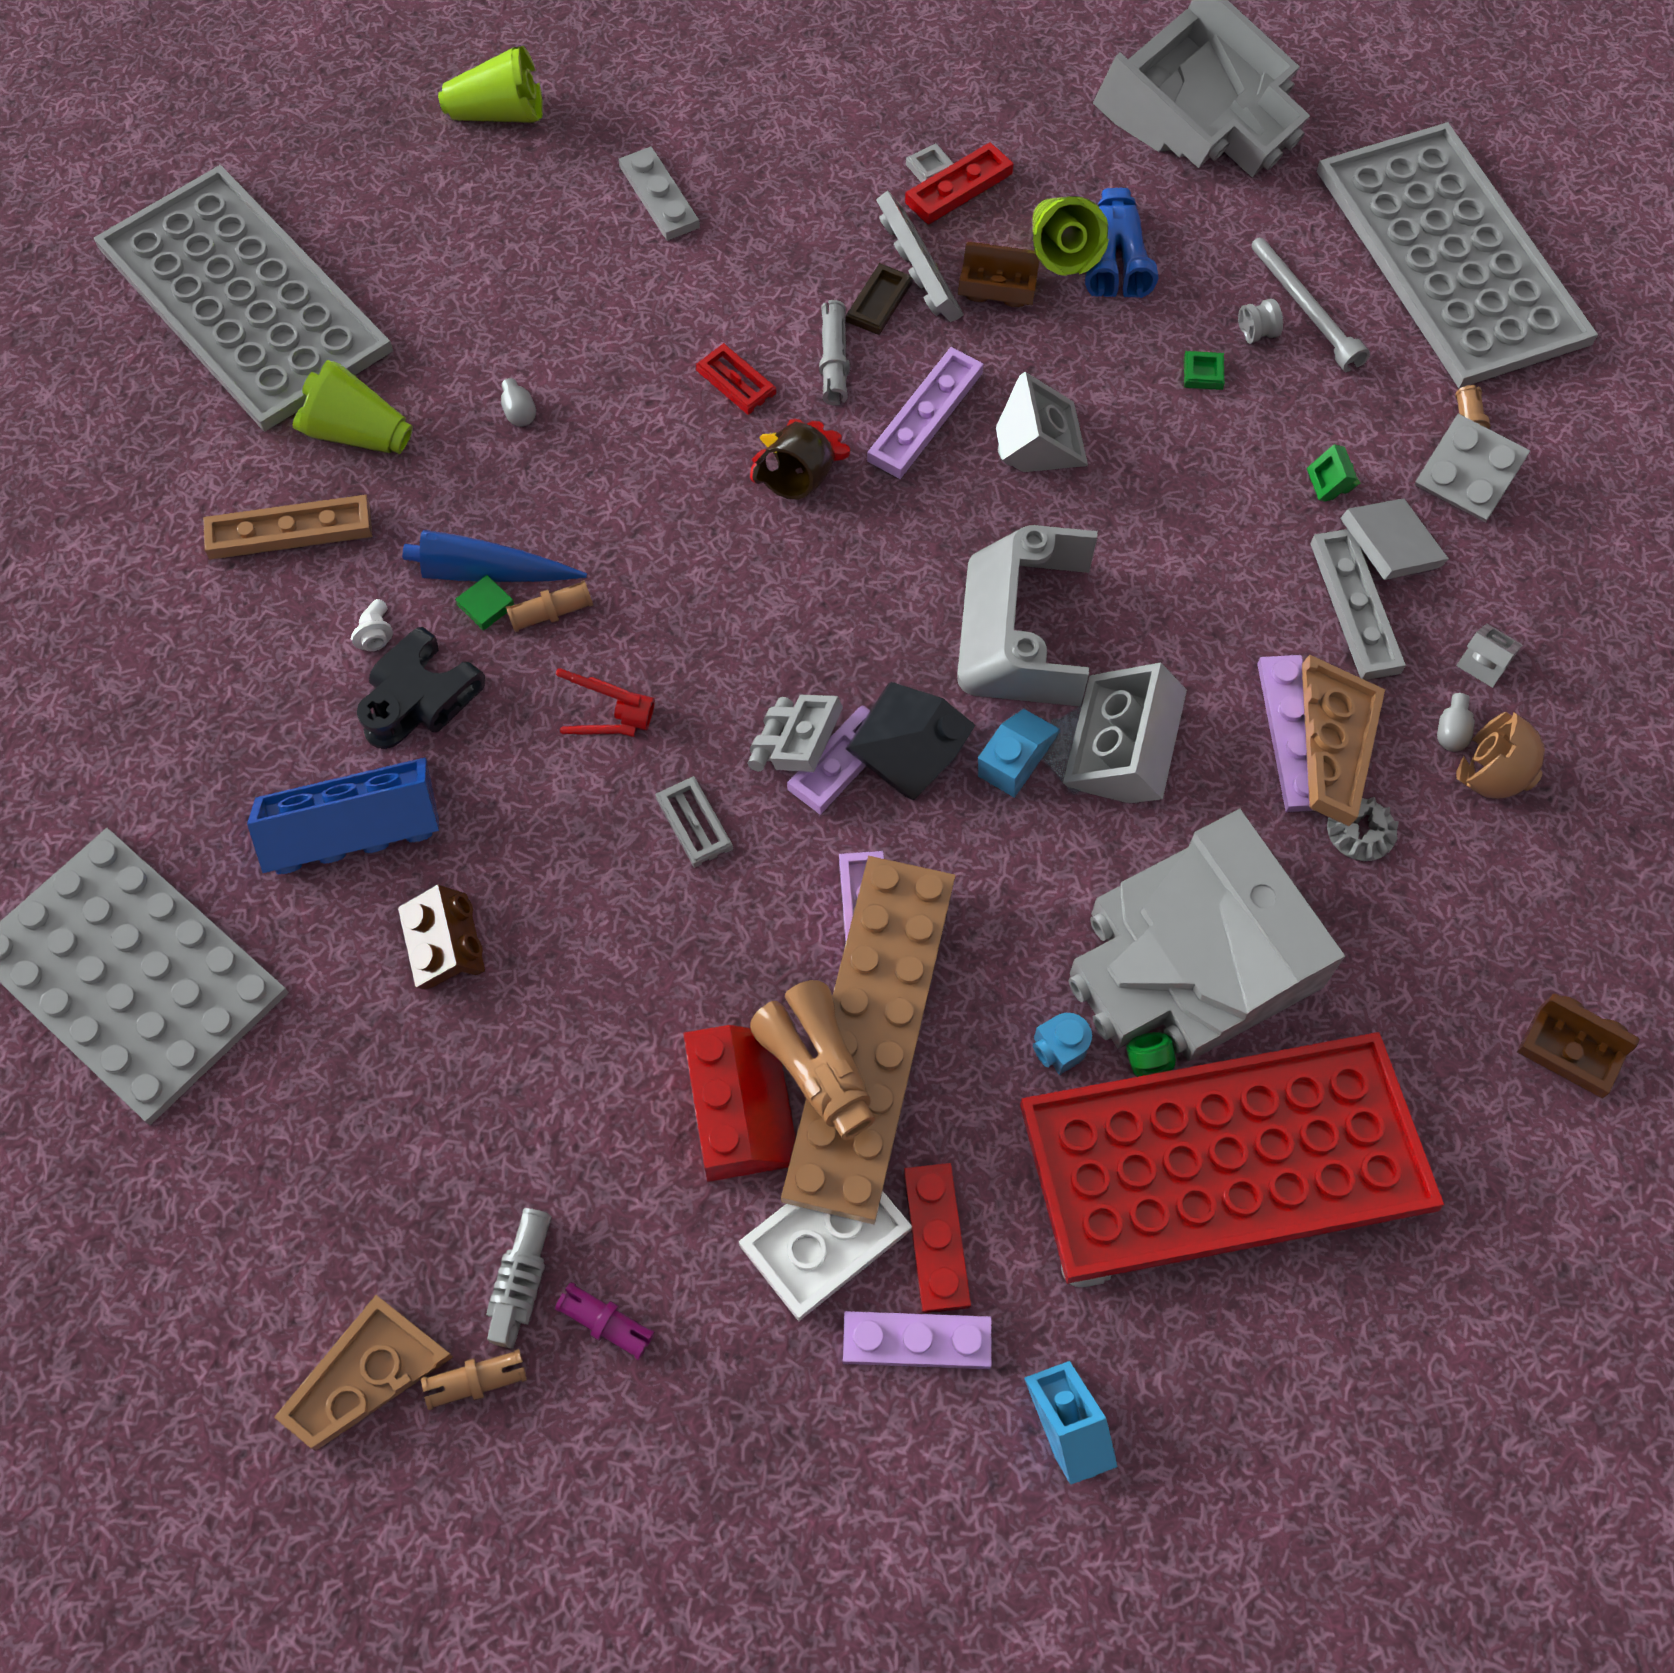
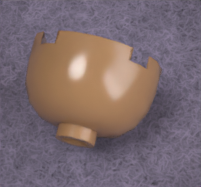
[1456,712,1545,799]

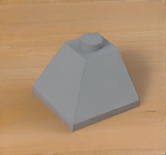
[996,372,1088,472]

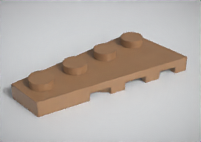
[1302,655,1385,826]

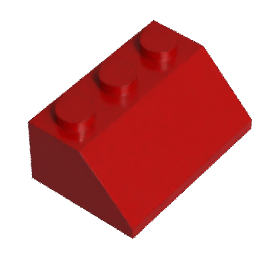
[683,1025,796,1182]

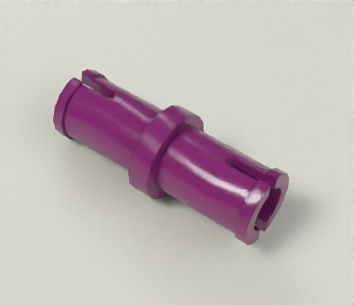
[555,1282,655,1360]

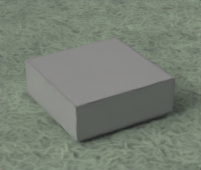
[906,143,954,183]

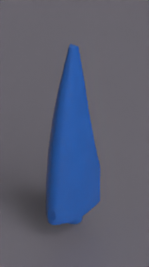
[402,530,587,582]

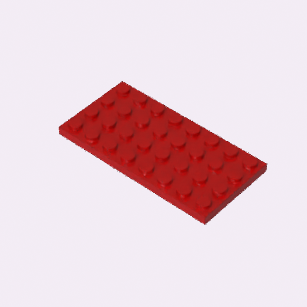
[1020,1032,1444,1284]

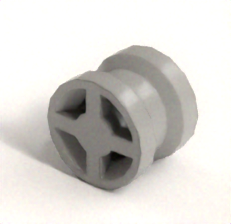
[1238,299,1283,344]

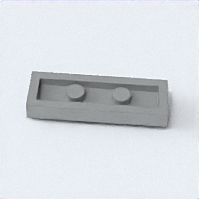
[619,146,700,241]

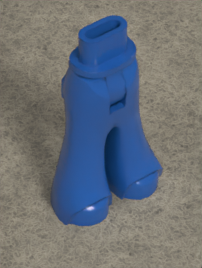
[1085,188,1159,298]

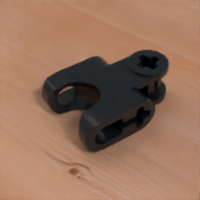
[357,627,485,749]

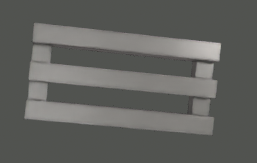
[655,776,733,868]

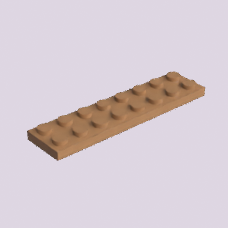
[781,856,955,1225]

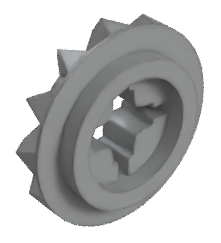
[1327,797,1399,861]

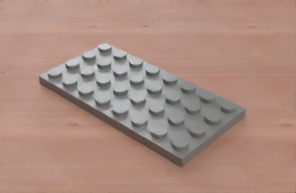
[1316,122,1598,388]
[94,165,393,432]

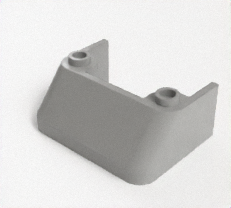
[957,525,1098,706]

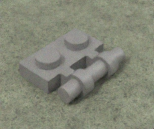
[747,695,843,772]

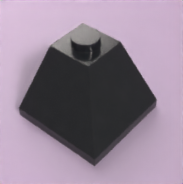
[845,682,976,800]

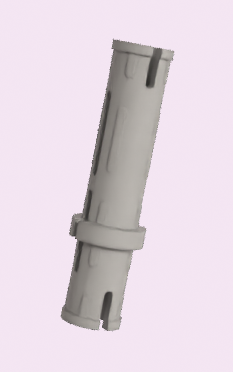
[819,300,850,405]

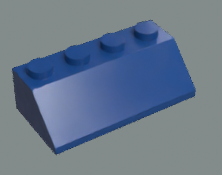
[247,757,439,874]

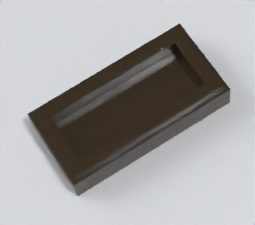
[846,263,913,335]

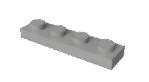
[876,191,964,322]
[1310,529,1406,680]

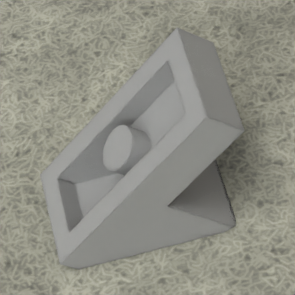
[1456,624,1523,688]

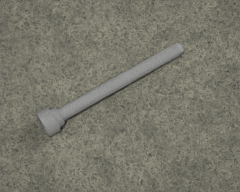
[1252,238,1370,373]

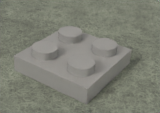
[1415,413,1530,523]

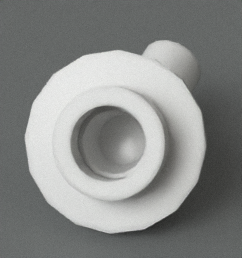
[351,599,393,651]

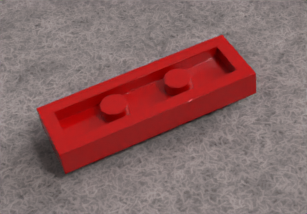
[905,142,1014,225]
[904,1163,971,1314]

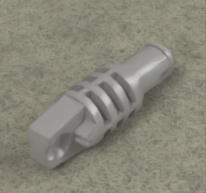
[486,1208,552,1349]

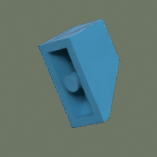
[978,709,1060,798]
[1024,1361,1118,1485]

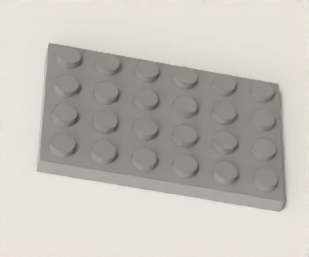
[0,828,289,1125]

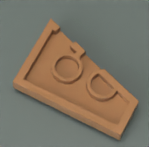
[274,1295,453,1451]

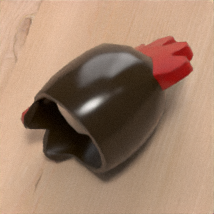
[750,419,850,500]

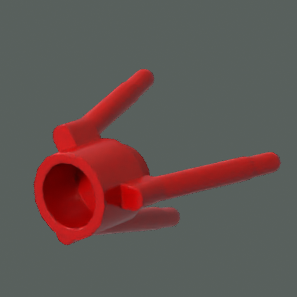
[556,668,655,737]

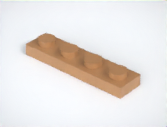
[203,495,373,560]

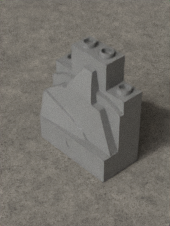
[1093,0,1310,177]
[1068,809,1345,1062]

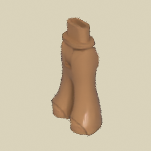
[750,980,875,1140]

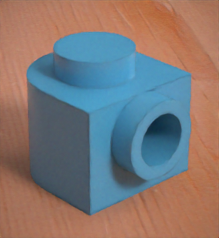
[1033,1013,1092,1075]

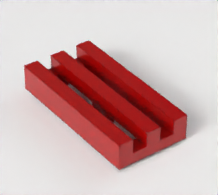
[695,343,777,415]

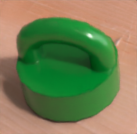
[1126,1032,1176,1077]

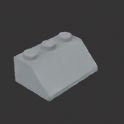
[1063,662,1187,803]

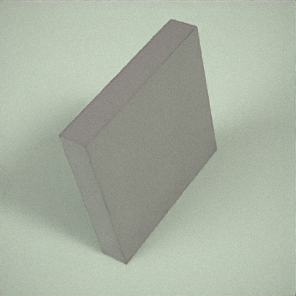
[1340,498,1449,580]

